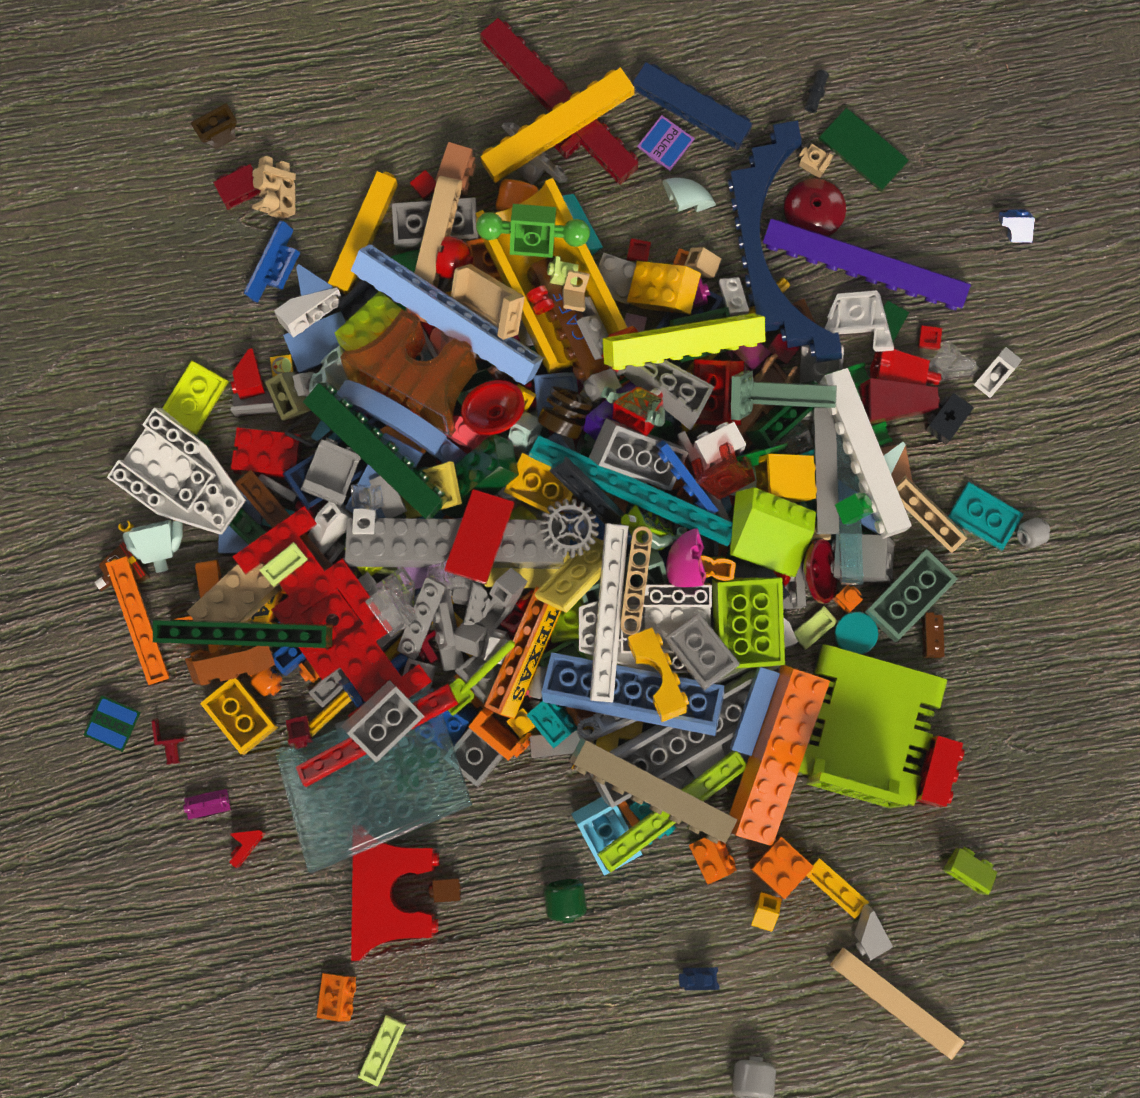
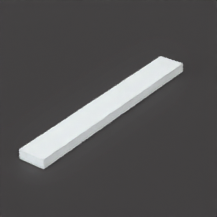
[590,523,629,703]

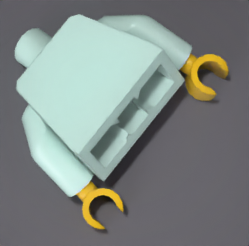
[118,519,183,573]

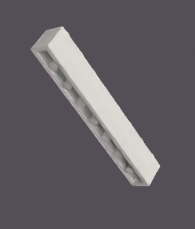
[819,368,912,539]

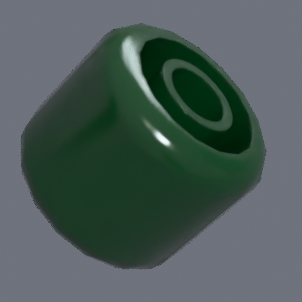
[543,879,587,923]

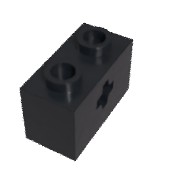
[926,393,974,445]

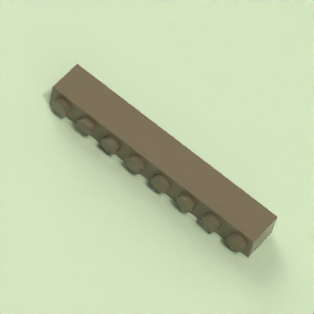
[569,738,737,844]

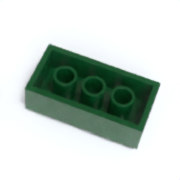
[442,434,519,519]

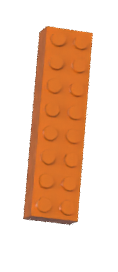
[729,665,830,846]

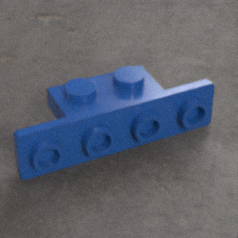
[244,220,300,302]

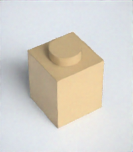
[684,247,721,278]

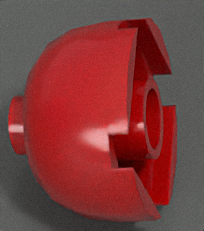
[436,235,473,279]

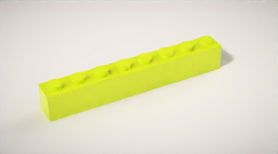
[603,313,765,370]

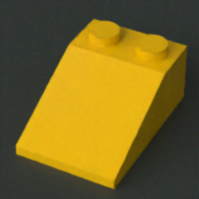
[504,453,577,518]

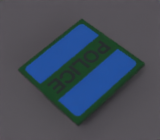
[83,695,141,752]

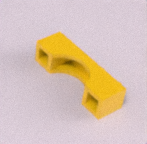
[628,628,689,722]

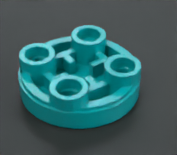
[835,612,878,655]

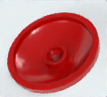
[461,380,525,435]

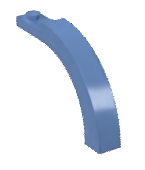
[337,380,467,465]

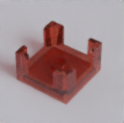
[691,442,756,500]

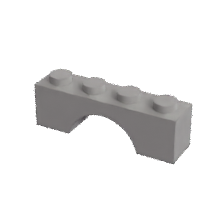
[475,568,528,631]

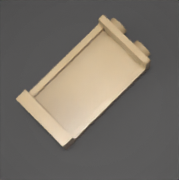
[451,264,525,340]

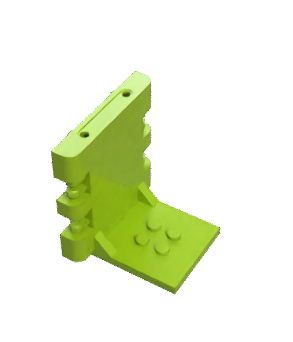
[798,645,948,808]

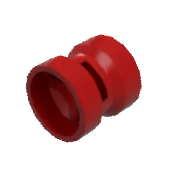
[526,285,555,315]

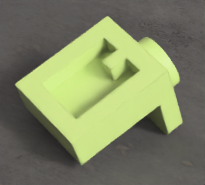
[547,256,579,286]

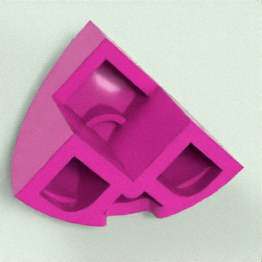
[666,528,707,587]

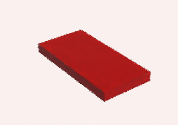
[444,489,515,584]

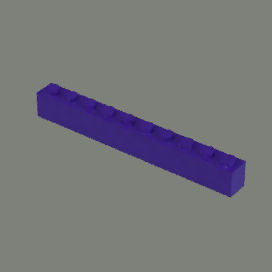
[763,218,971,311]

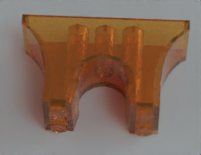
[340,310,477,437]

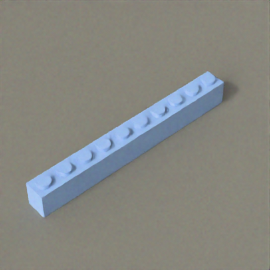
[351,244,543,385]

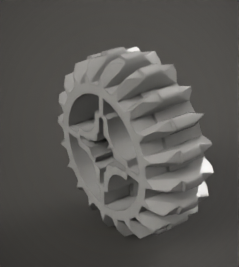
[539,499,599,558]

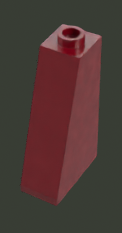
[860,378,940,424]

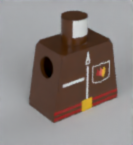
[94,542,150,591]

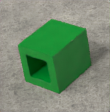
[835,493,874,524]

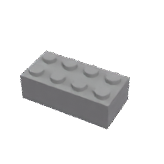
[392,198,479,251]
[589,418,689,491]

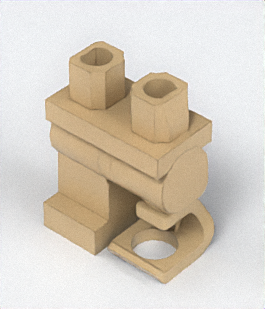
[252,156,296,219]

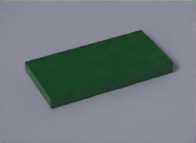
[819,108,909,192]

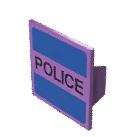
[637,115,695,171]

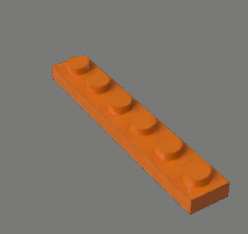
[105,556,170,685]

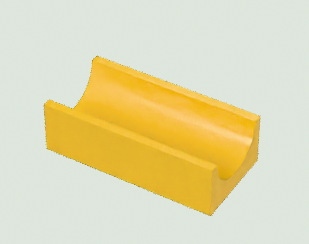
[475,178,627,374]

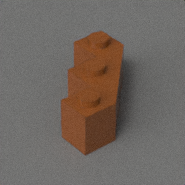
[185,645,275,686]

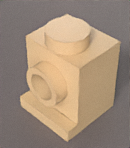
[799,144,833,179]

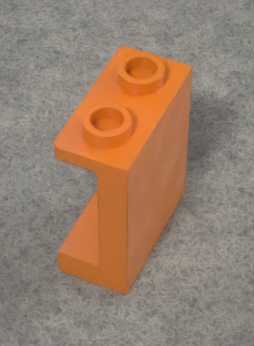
[469,707,532,761]

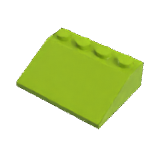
[730,487,816,577]
[712,578,785,669]

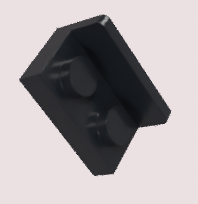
[338,280,388,319]

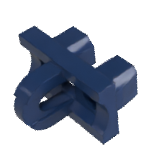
[679,967,720,991]

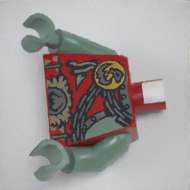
[600,386,665,436]

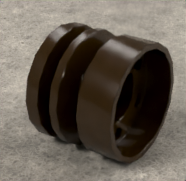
[537,386,593,439]

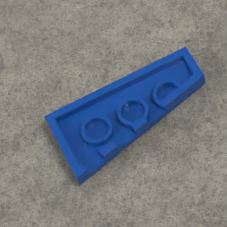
[656,440,719,514]

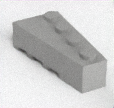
[623,359,714,430]

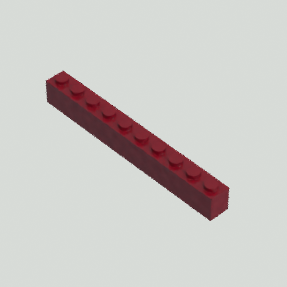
[480,18,639,185]

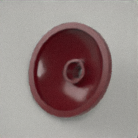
[784,178,846,237]
[803,539,838,603]

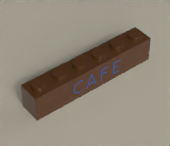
[527,256,609,385]

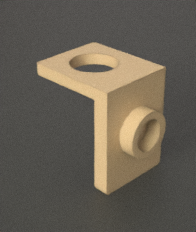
[562,270,590,312]

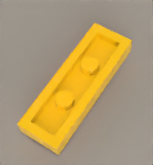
[806,858,869,919]

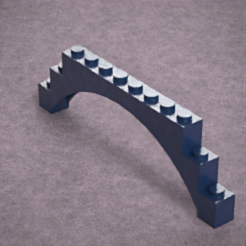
[728,120,842,363]

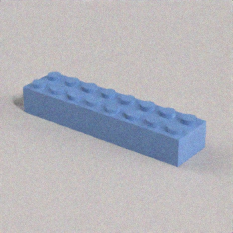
[541,652,724,736]

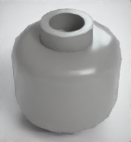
[1017,517,1050,548]

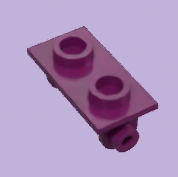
[183,789,231,820]

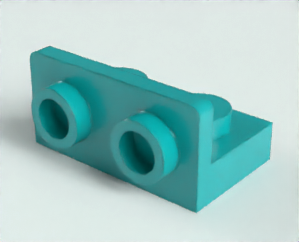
[527,701,578,749]

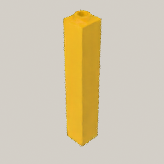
[328,171,398,295]

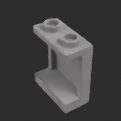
[300,438,361,506]

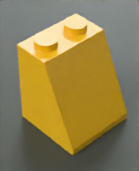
[754,454,817,502]

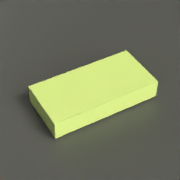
[259,542,308,588]
[794,606,838,650]

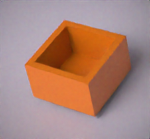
[750,837,814,899]

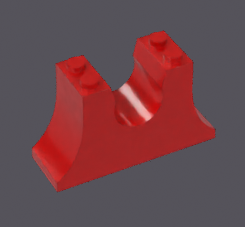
[351,826,439,961]

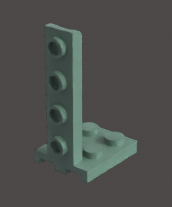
[731,370,837,420]

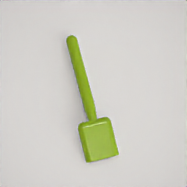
[448,640,515,716]

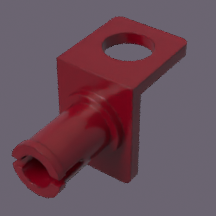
[152,718,187,765]

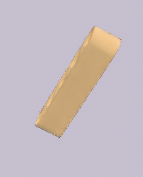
[620,526,652,635]

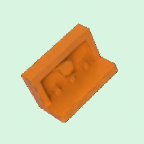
[689,837,737,885]

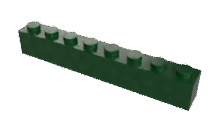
[303,383,449,519]
[152,619,333,648]

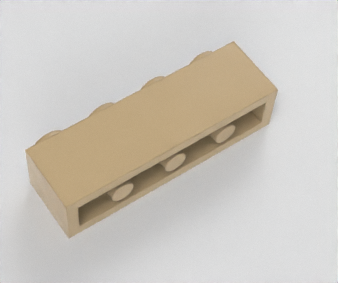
[895,475,967,553]

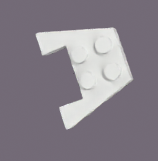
[824,290,894,352]

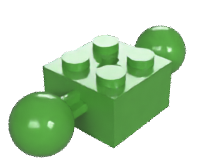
[476,204,590,258]

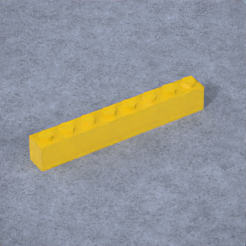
[480,67,634,183]

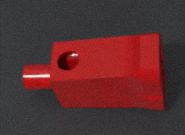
[870,349,941,386]

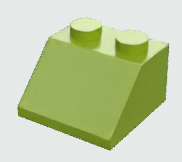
[943,847,997,895]

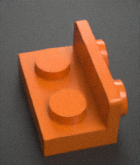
[316,973,356,1022]

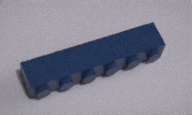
[633,62,752,151]

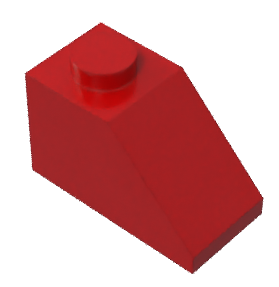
[231,348,265,400]

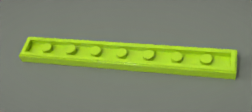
[597,750,747,873]

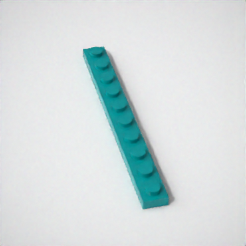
[529,435,733,546]

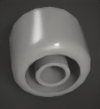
[732,1056,776,1098]

